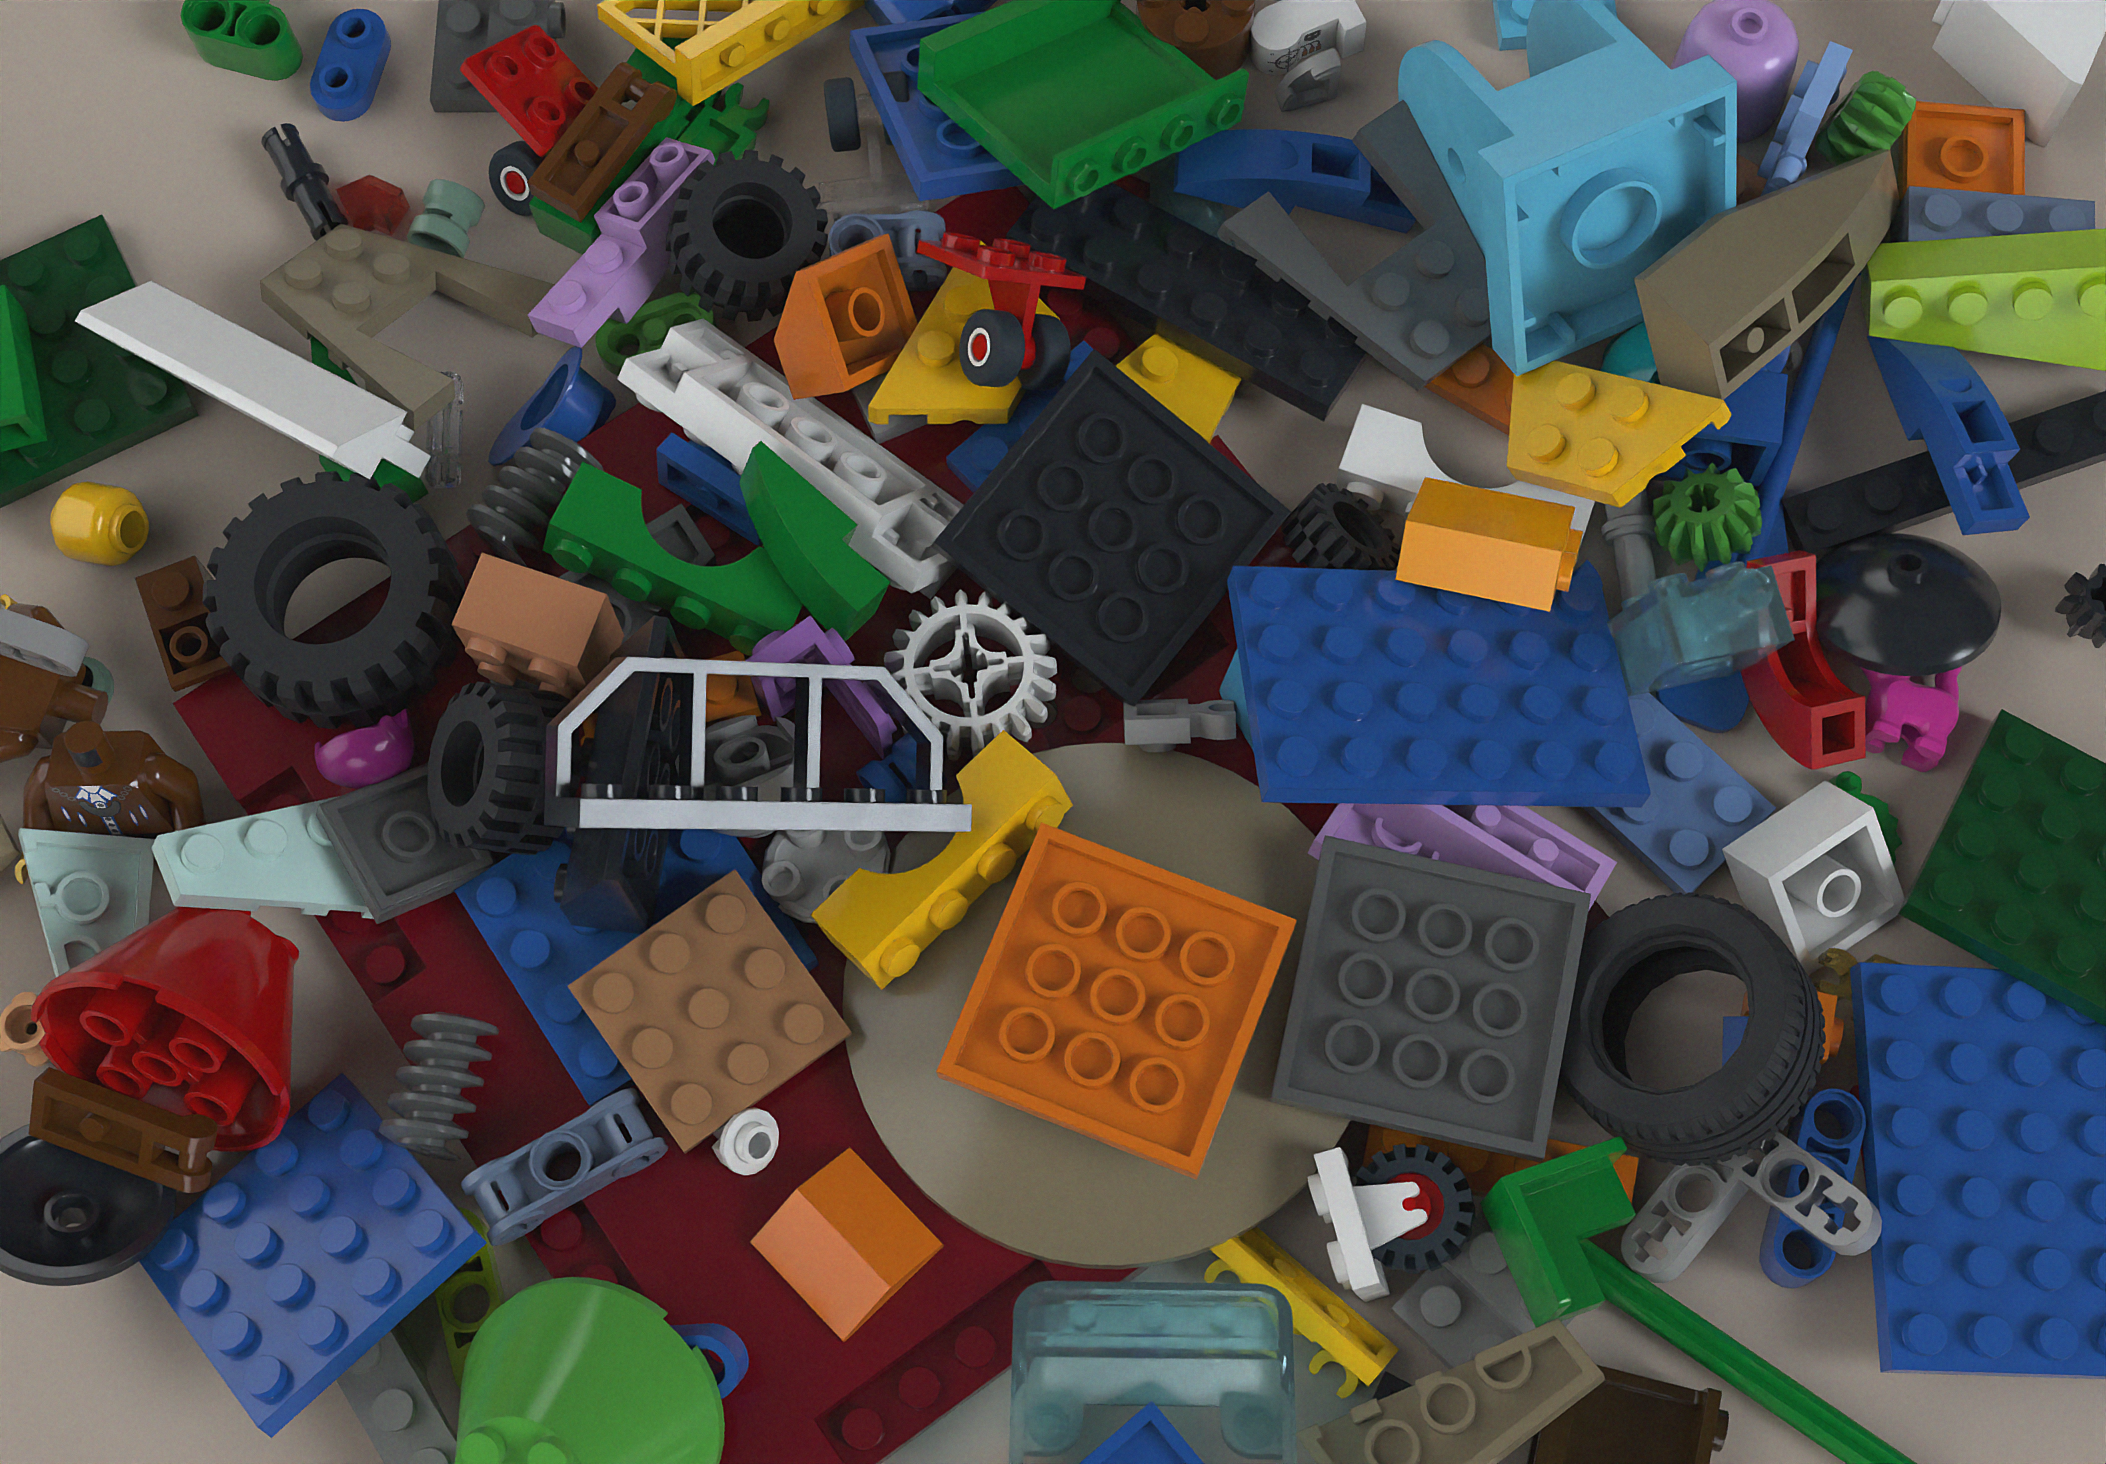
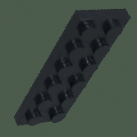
[1006,182,1369,422]

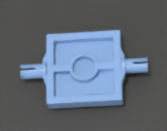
[1757,41,1853,196]

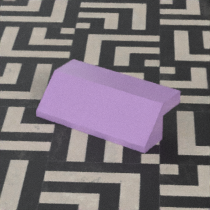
[1308,803,1617,911]

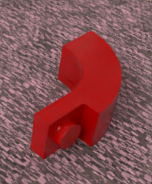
[1732,550,1866,770]

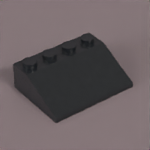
[554,616,685,934]

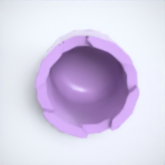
[1670,0,1799,144]

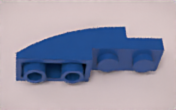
[1173,129,1416,234]
[1867,335,2030,535]

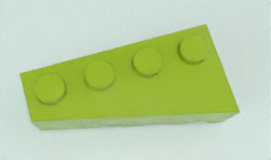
[1860,228,2106,371]

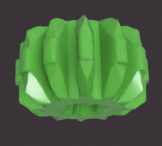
[1815,71,1916,167]
[1652,463,1763,572]

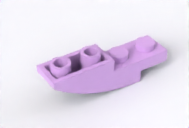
[528,137,715,348]

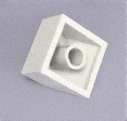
[1722,780,1905,976]

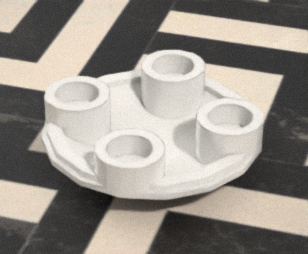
[762,830,891,923]

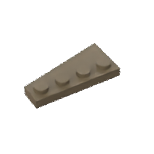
[1294,1318,1605,1464]

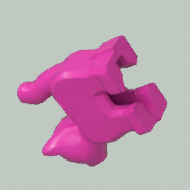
[1860,666,1962,772]

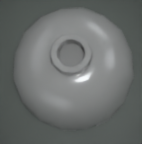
[675,715,795,838]

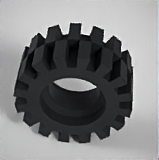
[1281,483,1401,571]

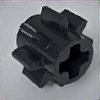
[2055,564,2106,648]

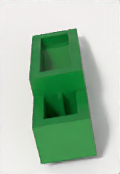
[739,441,890,641]

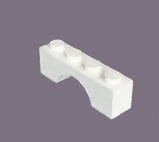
[1336,404,1595,545]

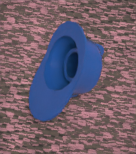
[488,346,616,467]

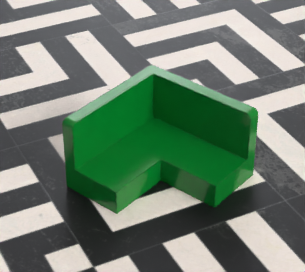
[1480,1136,1636,1328]

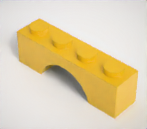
[810,730,1073,990]

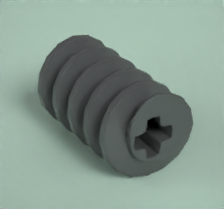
[466,428,604,567]
[379,1012,499,1161]

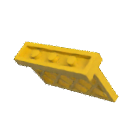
[597,0,864,106]

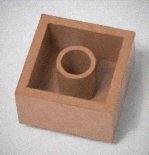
[451,553,625,704]

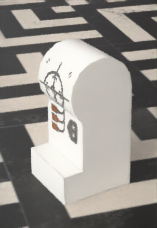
[1250,0,1366,76]

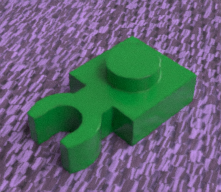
[677,82,770,167]

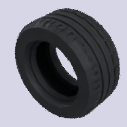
[1559,892,1826,1166]

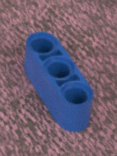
[1759,1088,1866,1289]

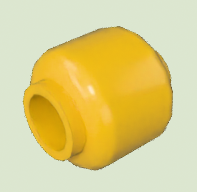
[50,481,149,567]

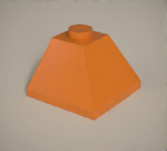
[774,233,918,400]

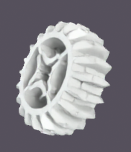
[884,589,1057,762]

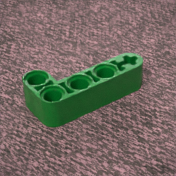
[180,0,303,81]

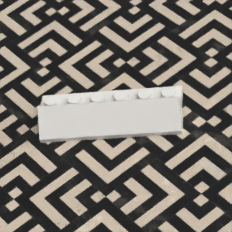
[75,281,431,479]
[617,318,964,599]

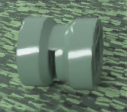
[407,179,485,258]

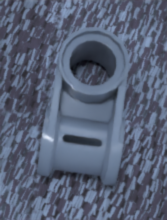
[828,210,947,291]

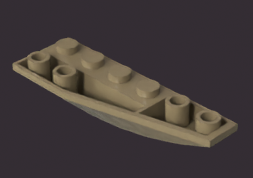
[1634,149,1901,400]

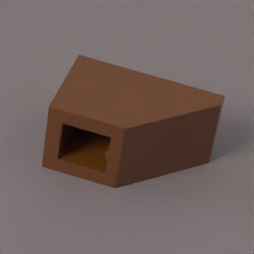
[135,555,233,692]

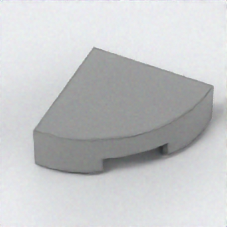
[1275,48,1341,112]

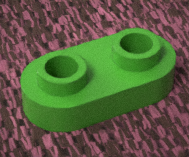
[595,292,717,376]

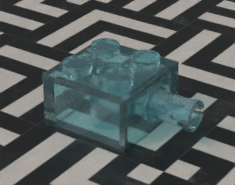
[1605,562,1795,697]

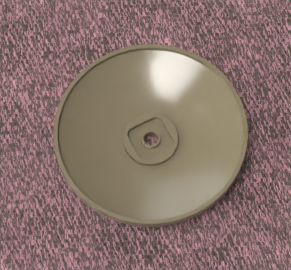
[843,743,1350,1269]

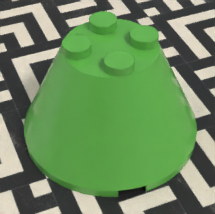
[455,1277,725,1464]

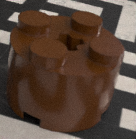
[1136,0,1255,80]

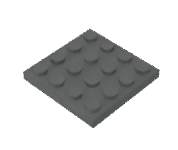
[1269,835,1591,1162]

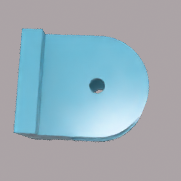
[1398,0,1737,376]

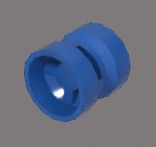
[856,732,948,802]

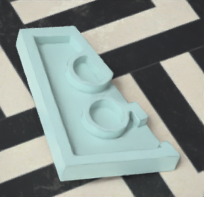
[151,796,374,919]
[18,828,155,977]

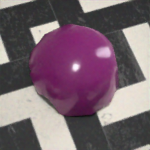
[315,709,416,789]

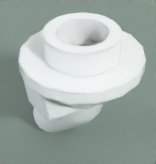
[712,1107,779,1175]

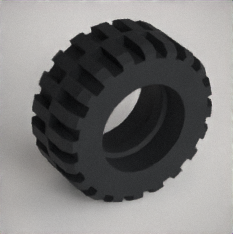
[203,471,466,729]

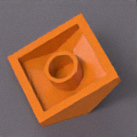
[750,1147,943,1342]

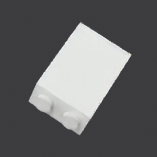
[1931,0,2106,148]

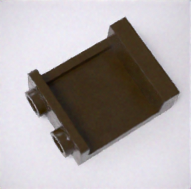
[1527,1365,1729,1464]

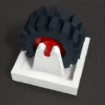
[1307,1144,1476,1302]

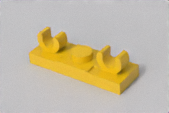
[1204,1227,1400,1399]

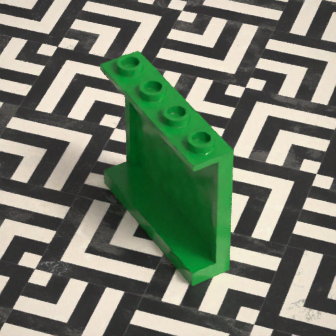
[917,0,1249,209]

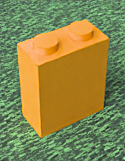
[1395,477,1583,612]

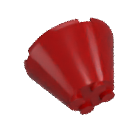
[31,907,299,1152]

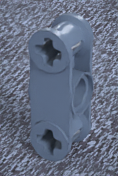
[461,1088,668,1246]

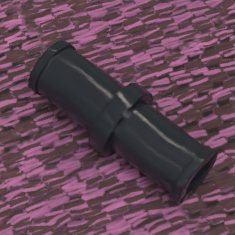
[261,123,349,241]

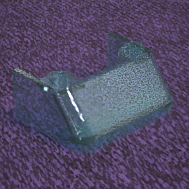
[1009,1281,1297,1464]

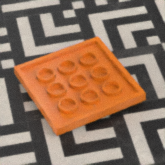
[936,822,1297,1180]

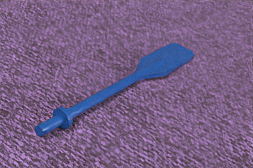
[1656,272,1861,733]

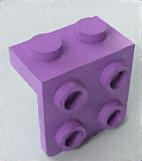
[745,615,897,759]

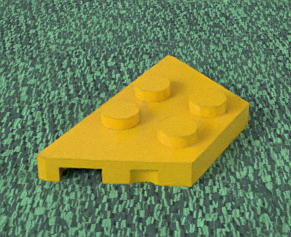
[868,240,1060,425]
[1507,360,1732,508]

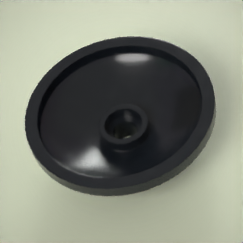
[1816,533,2001,676]
[0,1124,177,1286]

